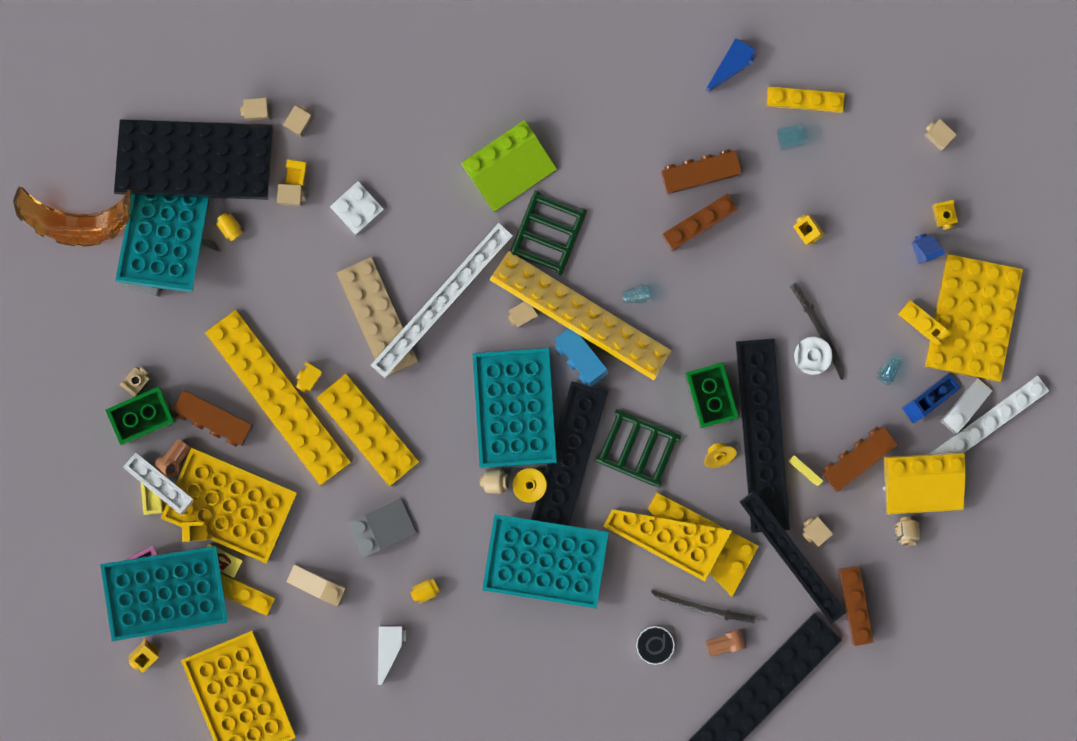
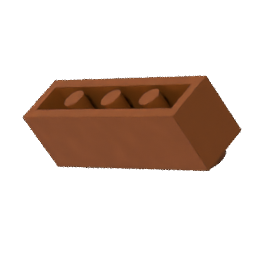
[661,149,742,195]
[662,193,738,251]
[172,390,253,447]
[821,426,898,492]
[838,566,874,646]

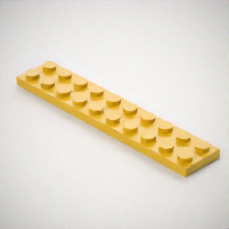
[490,251,672,380]
[205,310,351,486]

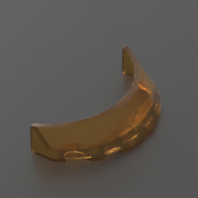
[13,187,131,246]

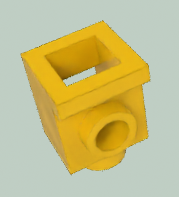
[932,200,958,230]
[793,215,826,246]
[295,362,324,392]
[129,638,159,673]

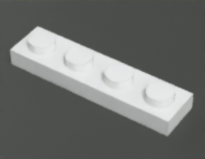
[123,452,194,516]

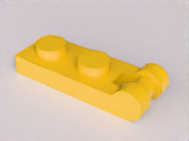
[898,300,952,348]

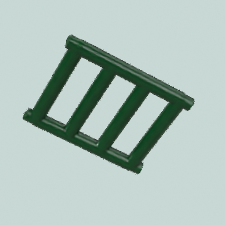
[510,190,587,275]
[595,409,681,488]

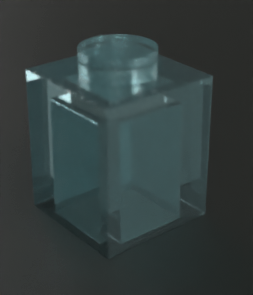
[777,125,807,150]

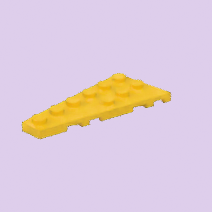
[648,492,759,597]
[604,509,732,582]

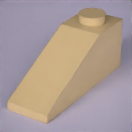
[286,564,347,606]

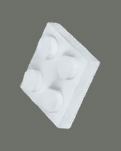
[330,181,384,235]

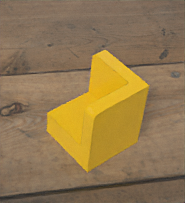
[285,159,308,187]
[181,521,208,542]

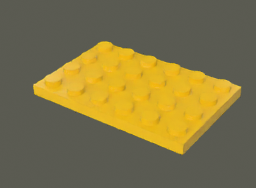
[925,254,1023,382]
[161,448,297,564]
[181,630,296,741]

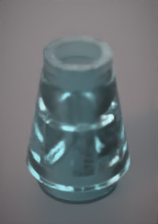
[622,284,651,303]
[876,356,901,385]

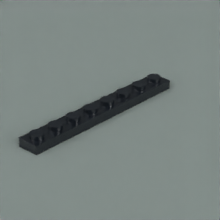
[739,490,847,624]

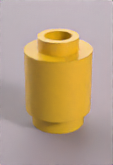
[216,212,243,242]
[410,578,440,604]

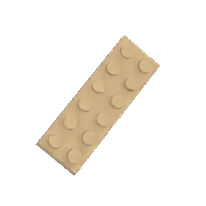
[337,257,418,378]

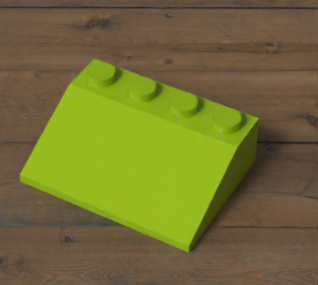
[461,120,557,212]

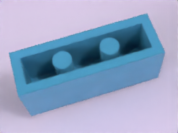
[554,328,609,387]

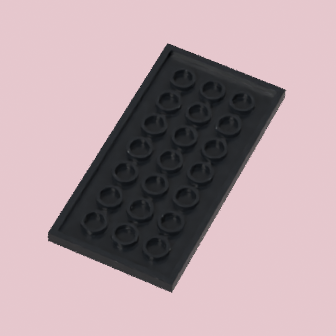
[114,119,273,200]

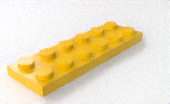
[317,374,419,487]

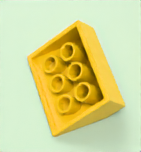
[884,452,966,514]

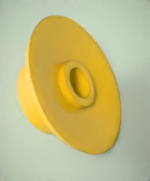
[704,442,737,468]
[513,468,547,503]

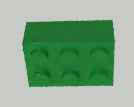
[684,362,739,429]
[105,387,177,445]

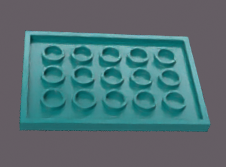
[115,195,210,293]
[472,348,557,468]
[482,514,609,609]
[100,546,228,642]

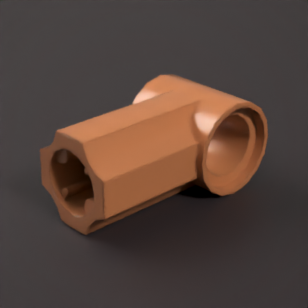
[155,439,191,478]
[706,629,746,657]

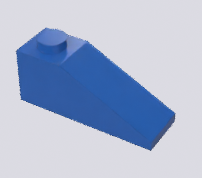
[706,38,756,92]
[911,233,945,264]
[902,373,961,423]

